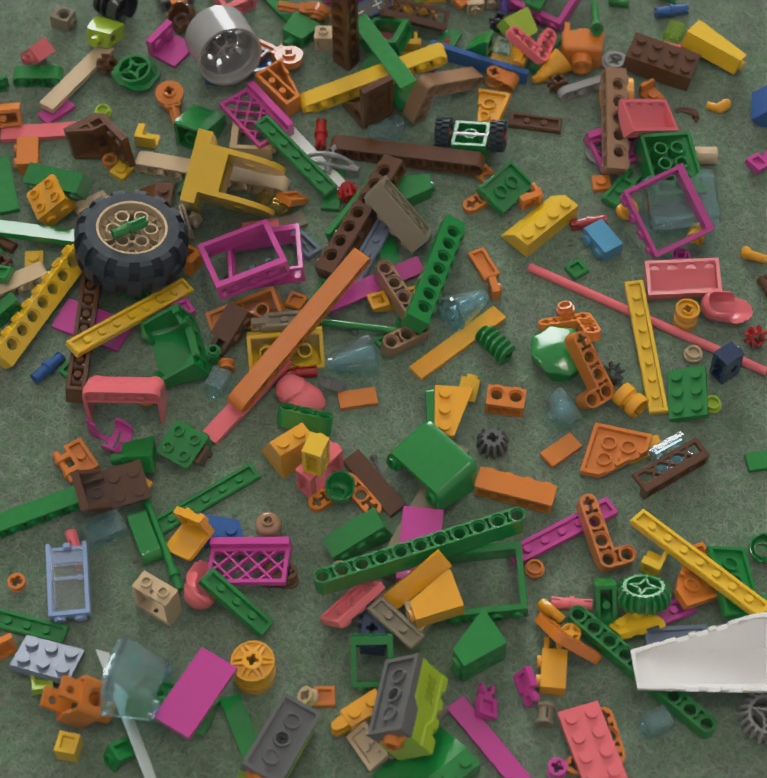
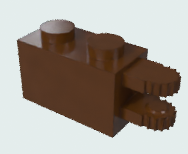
[210,301,253,357]

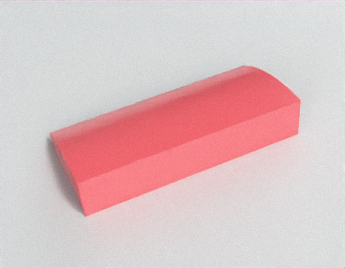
[618,99,679,138]
[644,257,722,300]

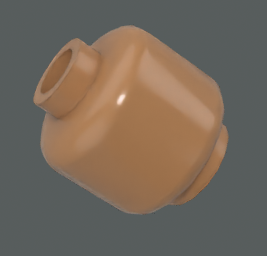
[255,512,282,537]

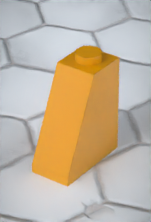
[407,569,464,628]

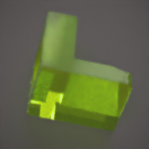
[662,19,687,41]

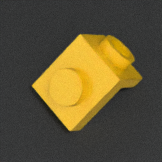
[459,373,482,402]

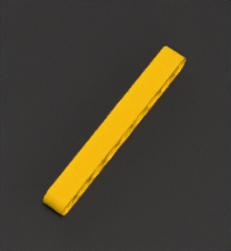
[300,43,448,114]

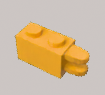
[536,636,568,696]
[330,688,378,738]

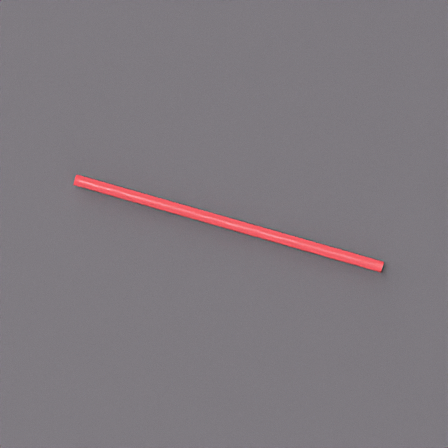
[527,263,767,376]

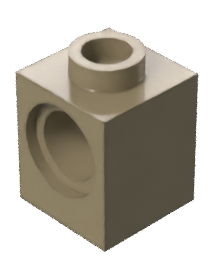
[49,5,78,32]

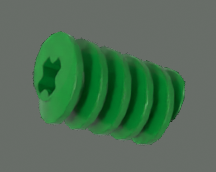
[475,325,516,365]

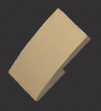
[467,0,500,16]

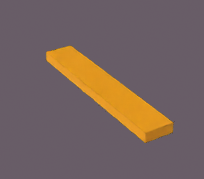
[409,305,506,382]

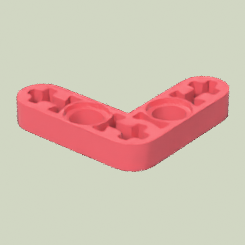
[506,26,557,65]

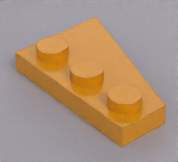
[478,88,511,122]
[434,385,473,440]

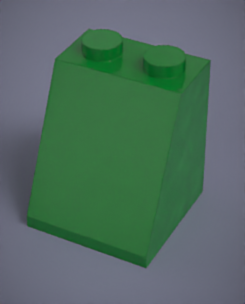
[173,104,226,150]
[451,609,507,682]

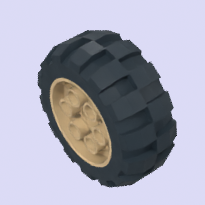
[74,190,189,297]

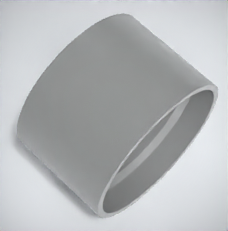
[185,5,262,85]

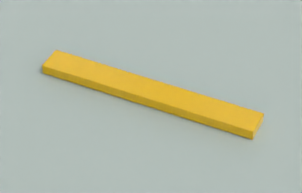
[65,277,194,358]
[624,280,668,415]
[630,509,767,615]

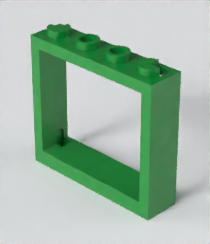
[445,541,529,626]

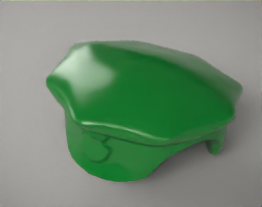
[531,326,587,382]

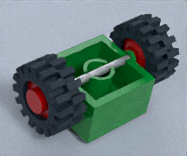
[434,117,507,162]

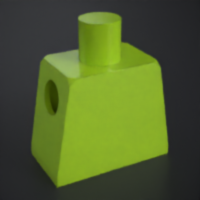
[497,7,538,44]
[87,16,125,49]

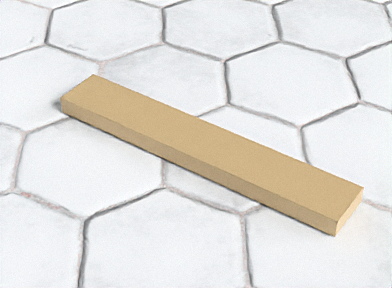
[39,46,115,114]

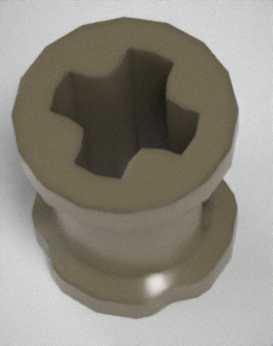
[535,701,556,728]

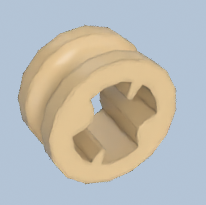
[297,686,319,707]

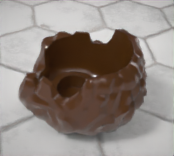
[166,1,196,34]

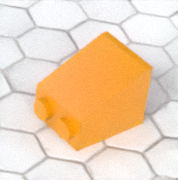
[261,423,310,479]

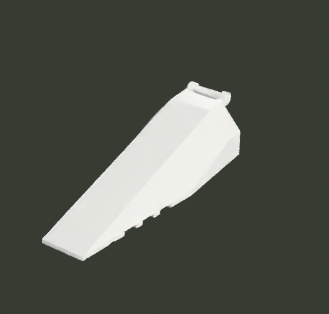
[630,612,767,693]

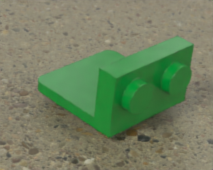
[156,419,213,469]

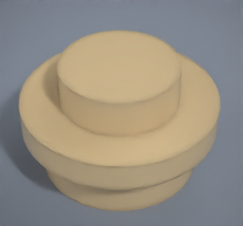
[683,345,703,363]

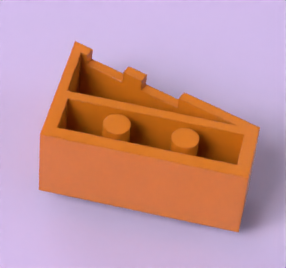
[254,57,301,117]

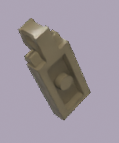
[251,310,301,332]

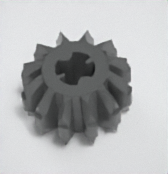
[476,425,509,460]

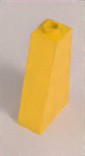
[681,20,746,75]

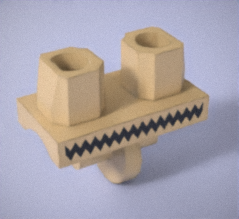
[178,204,202,239]

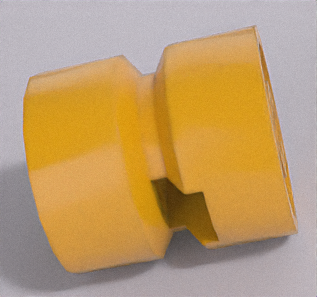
[673,298,700,332]
[612,383,649,419]

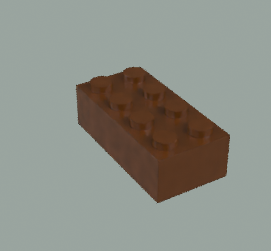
[622,32,701,91]

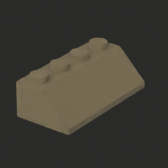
[364,175,432,254]

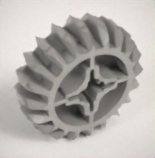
[738,693,767,747]

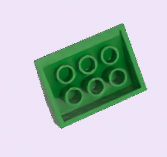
[634,131,707,206]
[372,725,480,778]

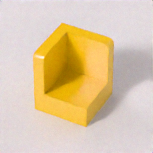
[134,123,160,149]
[639,551,668,578]
[54,731,84,763]

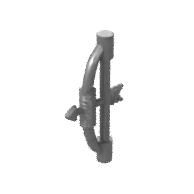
[307,144,360,175]

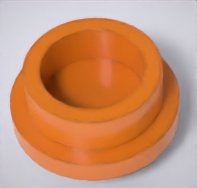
[556,301,575,316]
[524,559,545,579]

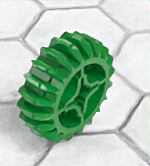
[617,573,672,616]

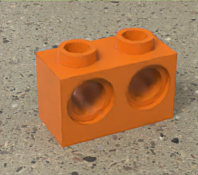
[485,384,527,418]

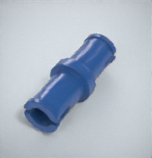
[654,3,689,18]
[30,352,66,384]

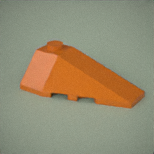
[205,286,285,330]

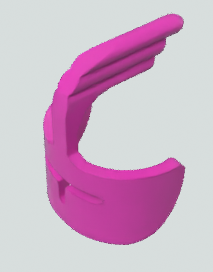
[86,417,134,453]

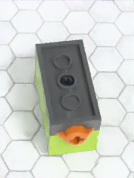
[367,653,448,760]
[237,692,322,778]

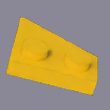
[608,612,666,640]

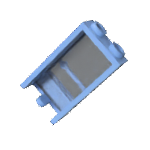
[45,541,92,623]

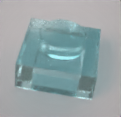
[493,36,513,56]

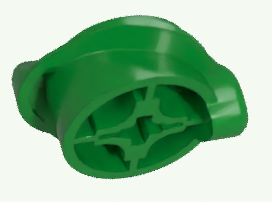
[111,54,161,92]

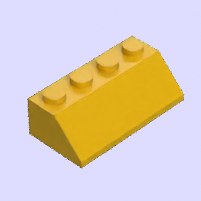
[501,195,578,257]
[246,326,325,371]

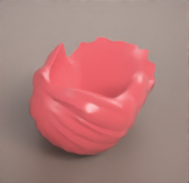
[701,289,753,324]
[275,374,326,410]
[183,560,216,610]

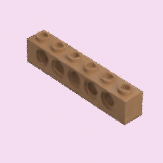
[601,67,630,175]

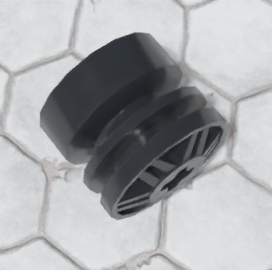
[93,0,138,24]

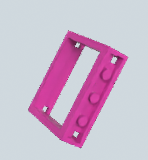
[509,0,582,32]
[620,163,715,260]
[197,219,291,301]
[227,223,306,290]

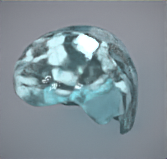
[367,115,405,142]

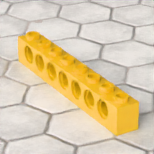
[0,244,82,369]

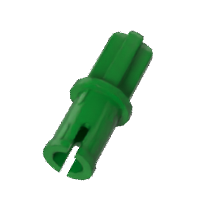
[110,216,148,240]

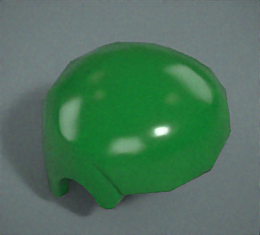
[325,470,355,503]
[748,533,767,564]

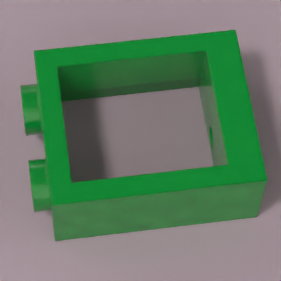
[360,17,414,56]
[351,633,393,691]

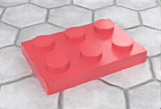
[319,580,385,628]

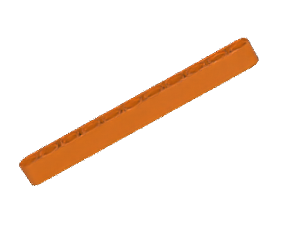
[227,248,371,413]

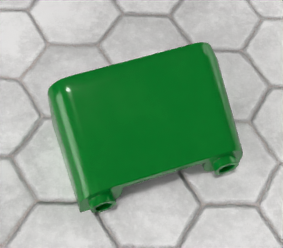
[140,303,212,388]
[386,421,477,510]

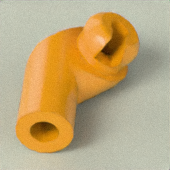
[706,99,732,114]
[740,246,767,264]
[537,598,565,624]

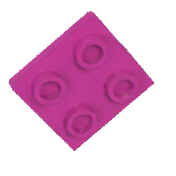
[146,19,190,68]

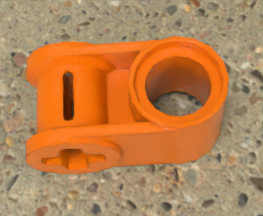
[485,66,520,94]

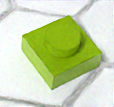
[30,675,53,695]

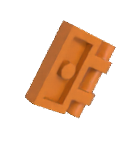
[52,437,100,485]

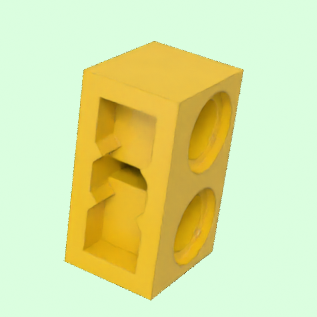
[301,432,331,478]

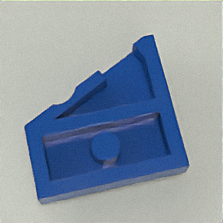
[196,513,243,549]

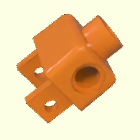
[560,22,605,75]
[39,674,116,729]

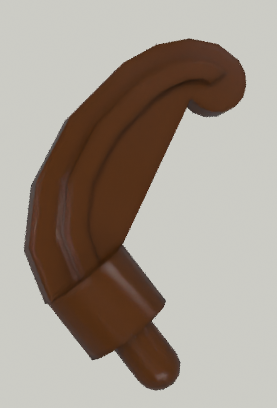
[675,107,699,122]

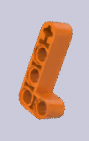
[565,331,615,410]
[576,493,637,573]

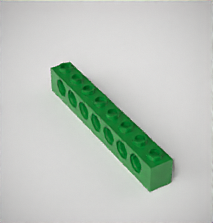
[401,214,466,335]

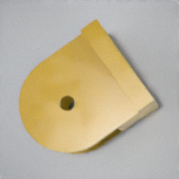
[180,128,286,218]

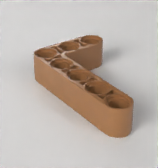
[403,67,485,126]
[374,260,432,357]

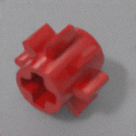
[337,181,359,203]
[744,324,767,348]

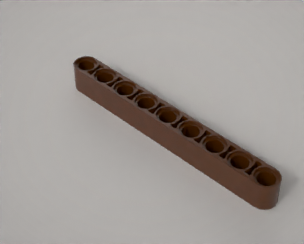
[328,135,486,176]

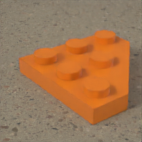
[580,422,652,478]
[674,542,718,610]

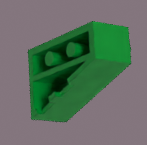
[322,507,393,561]

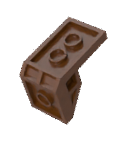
[342,74,394,129]
[63,113,136,168]
[70,459,152,517]

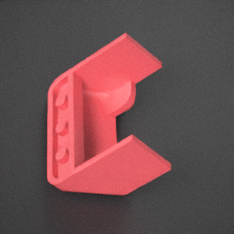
[82,375,168,423]

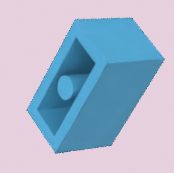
[582,219,623,263]

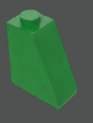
[397,174,435,206]

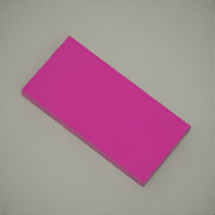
[51,298,133,353]
[396,506,444,585]
[153,647,238,740]

